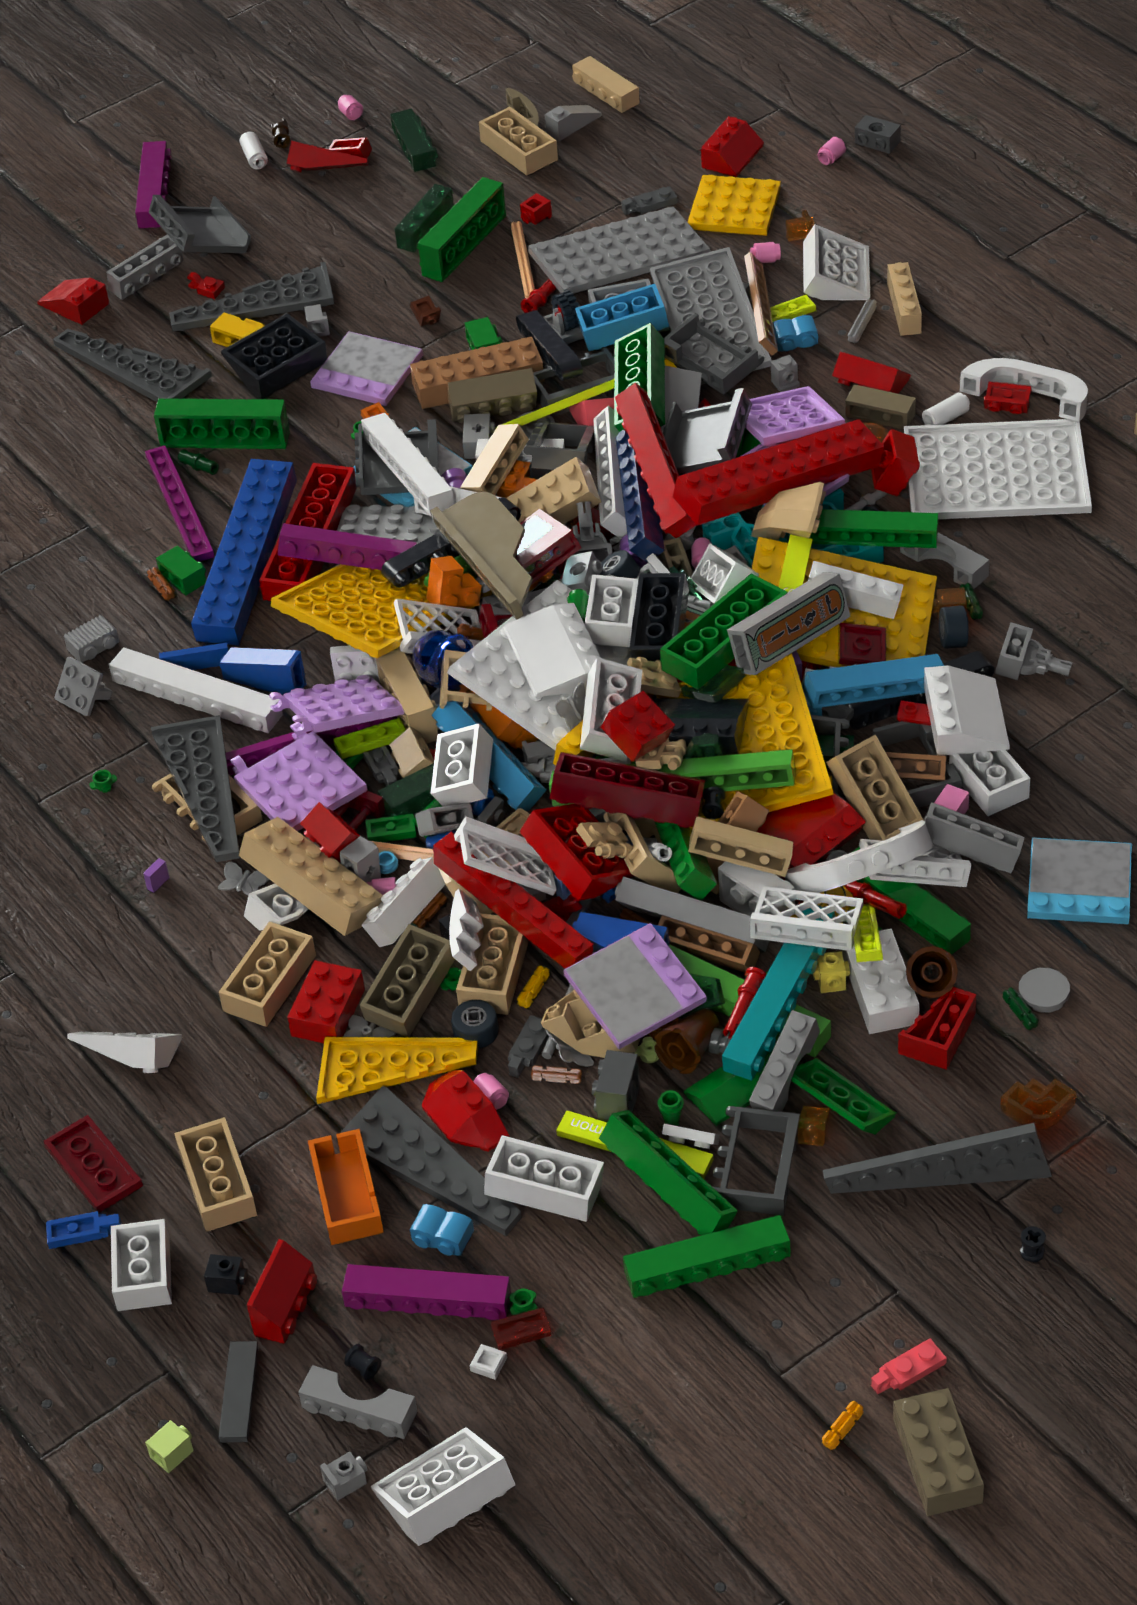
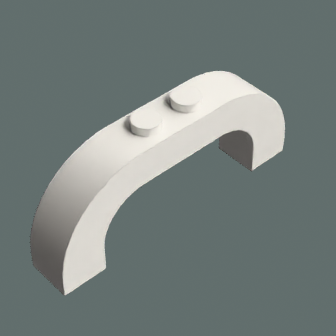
[960,358,1088,422]
[785,820,933,893]

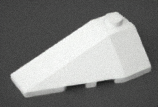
[244,884,308,930]
[67,1032,182,1073]

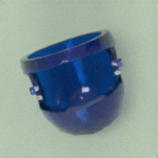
[412,630,473,690]

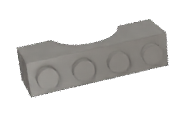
[900,533,989,589]
[749,1010,820,1112]
[298,1365,417,1439]

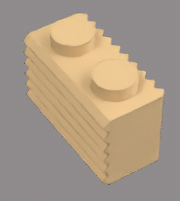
[389,727,434,783]

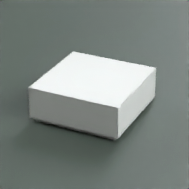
[470,1344,507,1380]

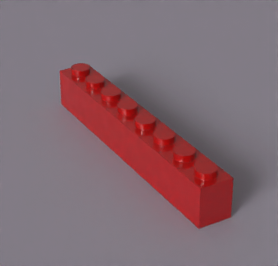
[614,383,696,538]
[433,832,593,969]

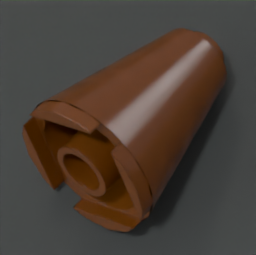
[906,946,958,998]
[654,1009,719,1074]

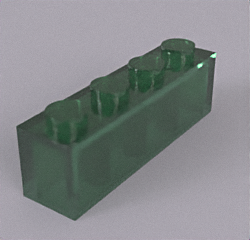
[390,108,438,172]
[394,184,454,252]
[378,763,435,817]

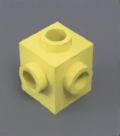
[813,951,850,993]

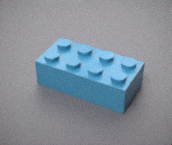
[575,284,669,351]

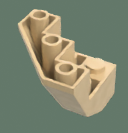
[751,482,826,541]
[541,989,640,1058]

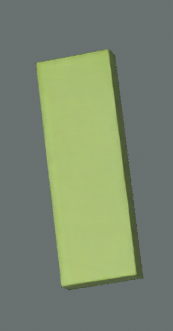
[333,718,406,759]

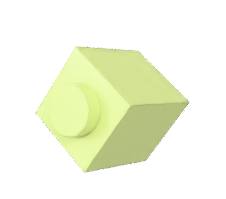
[145,1420,194,1473]

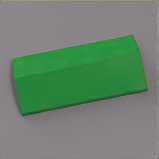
[684,1043,776,1126]
[791,1058,896,1135]

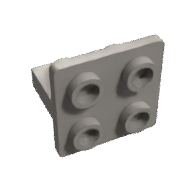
[54,657,113,716]

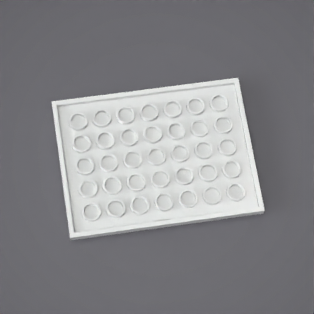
[904,419,1092,519]
[447,580,631,750]

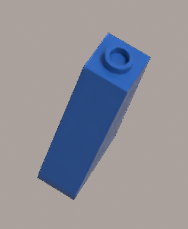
[220,647,306,696]
[572,912,670,954]

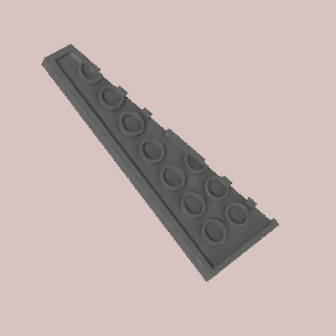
[169,262,334,332]
[53,329,212,402]
[151,715,240,862]
[336,1086,522,1236]
[823,1123,1052,1194]

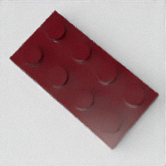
[43,1115,143,1213]

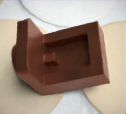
[410,296,441,326]

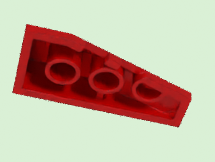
[286,141,369,173]

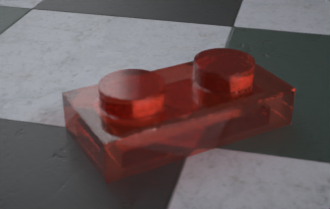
[490,1308,552,1350]

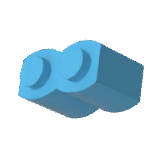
[773,315,818,352]
[410,1204,474,1256]

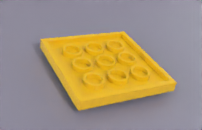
[687,175,781,236]

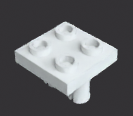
[330,644,380,683]

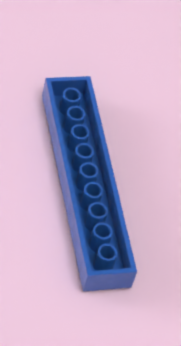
[191,459,297,645]

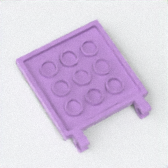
[269,675,404,735]
[230,722,367,831]

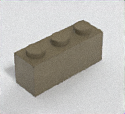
[845,384,916,430]

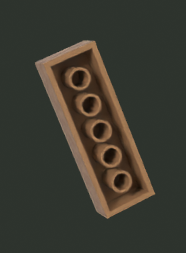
[410,337,545,409]

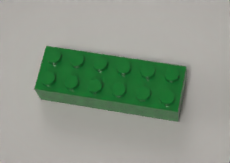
[418,177,506,282]
[614,323,665,432]
[154,398,290,449]
[660,573,788,690]

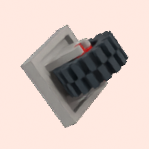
[543,290,584,344]

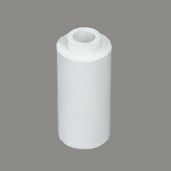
[239,132,268,169]
[922,392,970,425]

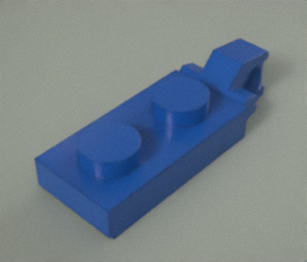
[46,1211,122,1249]

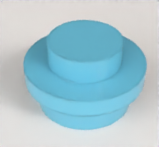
[379,851,398,874]

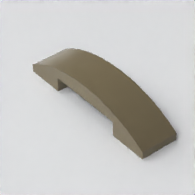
[505,88,540,128]

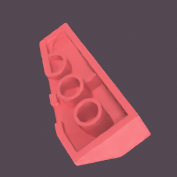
[569,398,614,426]

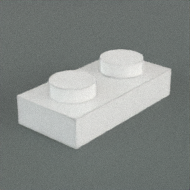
[662,1124,720,1149]

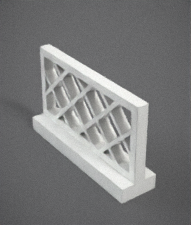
[394,598,481,658]
[454,816,556,896]
[859,839,971,887]
[750,886,863,951]

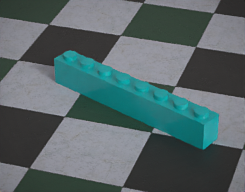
[722,905,835,1081]

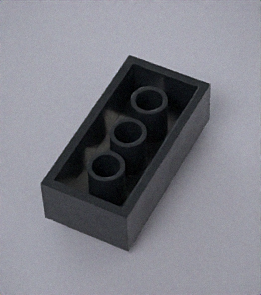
[629,573,689,662]

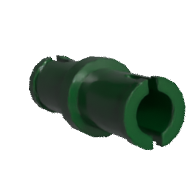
[178,449,219,475]

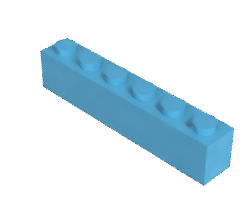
[803,654,944,709]
[432,701,546,811]

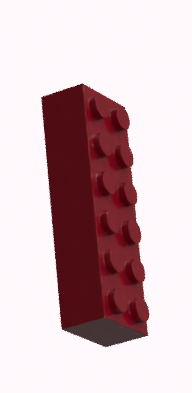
[550,752,705,828]

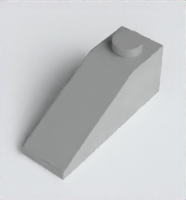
[545,105,602,141]

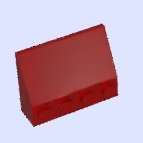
[756,793,866,880]
[519,804,634,901]

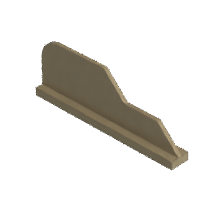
[430,492,533,620]

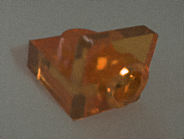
[786,210,814,242]
[798,1106,829,1146]

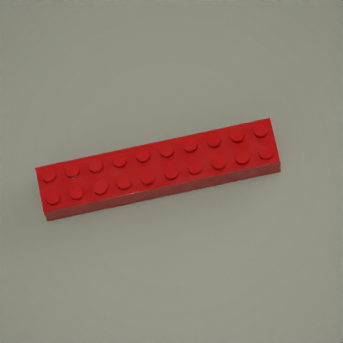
[672,419,885,526]

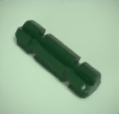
[960,583,983,620]
[1002,987,1039,1030]

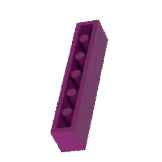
[135,141,172,228]
[278,523,417,570]
[342,1264,511,1320]

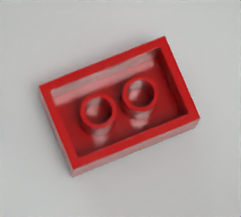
[287,960,365,1043]

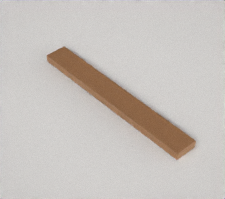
[744,252,778,356]

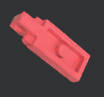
[871,1338,947,1394]

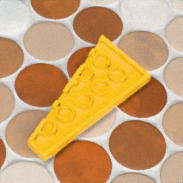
[316,1037,478,1104]

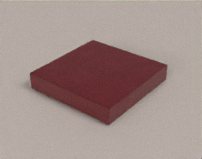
[838,623,886,666]

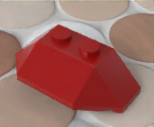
[421,1070,509,1152]

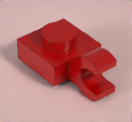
[187,272,225,299]
[542,894,582,922]

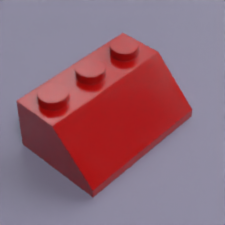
[701,116,764,177]
[832,351,911,394]
[247,1239,317,1344]

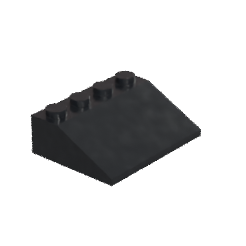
[221,313,327,399]
[653,698,749,756]

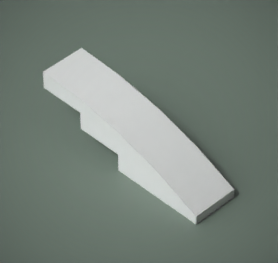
[449,889,484,971]

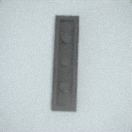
[219,1341,259,1442]

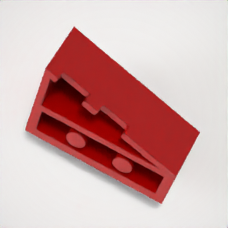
[898,987,976,1070]

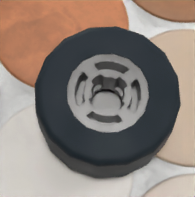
[600,550,640,579]
[939,606,969,649]
[451,1000,499,1049]

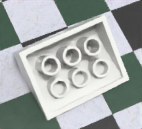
[803,224,870,300]
[503,603,601,697]
[924,666,1010,756]
[371,1427,515,1546]

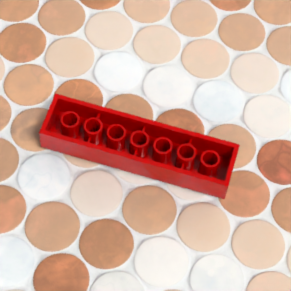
[259,463,357,601]

